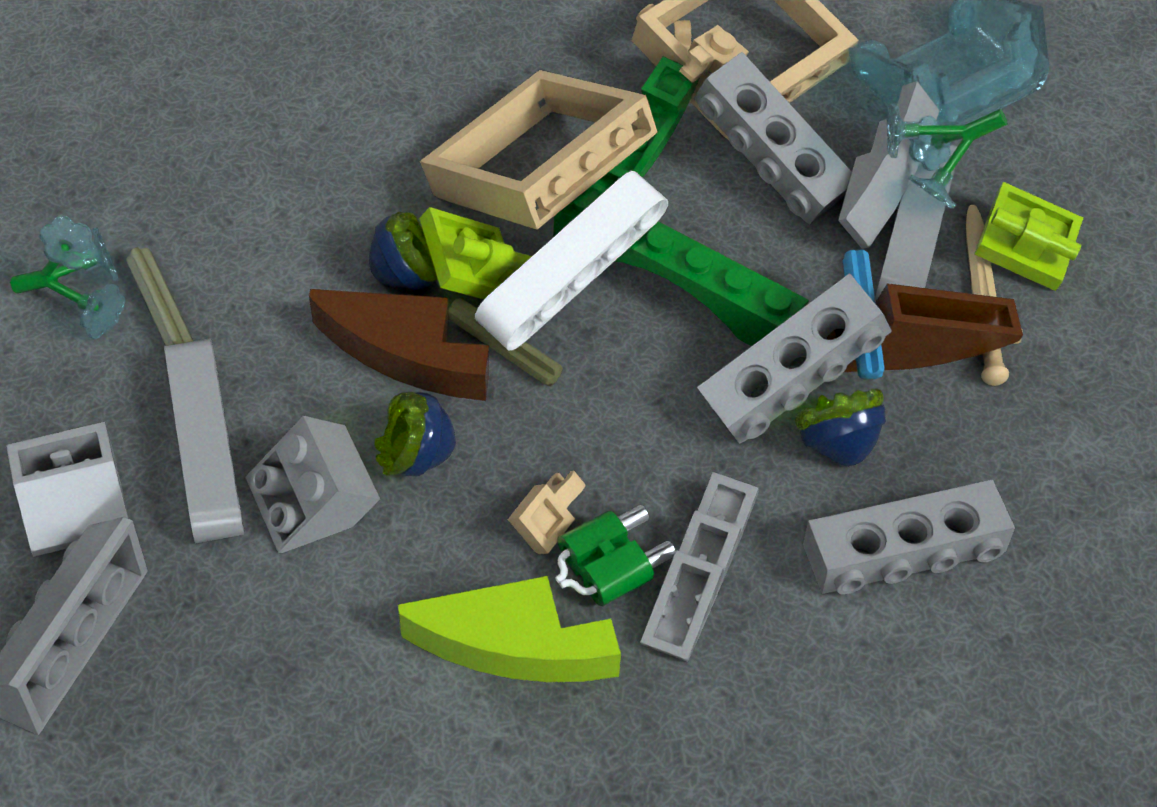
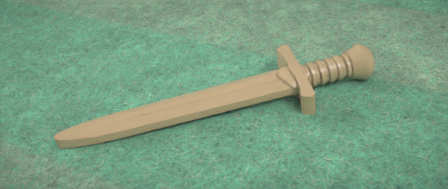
[966,205,1023,386]

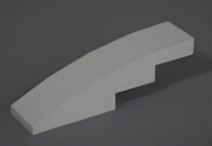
[838,81,939,249]
[640,472,759,662]

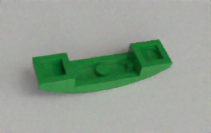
[591,56,700,193]

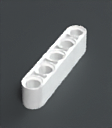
[475,171,668,351]

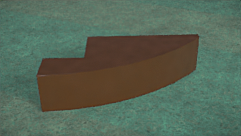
[826,283,1023,372]
[309,289,489,401]

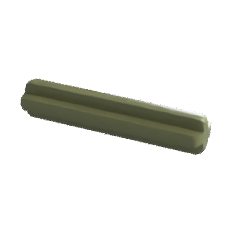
[126,247,193,346]
[448,298,563,387]

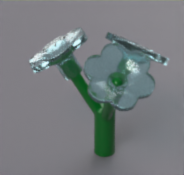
[886,102,1008,209]
[10,215,126,339]

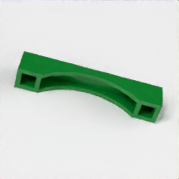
[553,187,809,346]

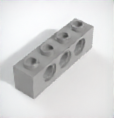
[693,52,852,225]
[697,273,892,444]
[803,480,1015,594]

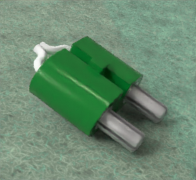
[555,505,676,606]

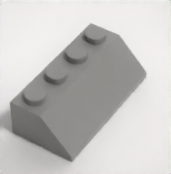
[0,517,148,735]

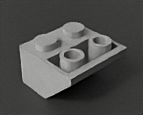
[245,416,380,553]
[6,422,129,557]

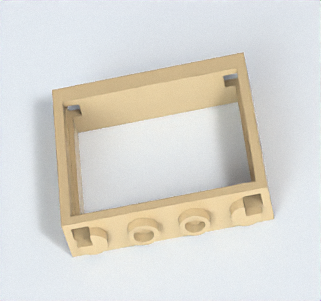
[631,0,859,140]
[420,70,657,230]

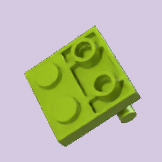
[974,182,1083,291]
[419,207,532,299]

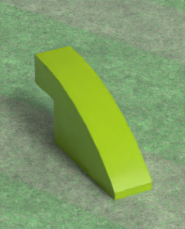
[397,576,621,682]

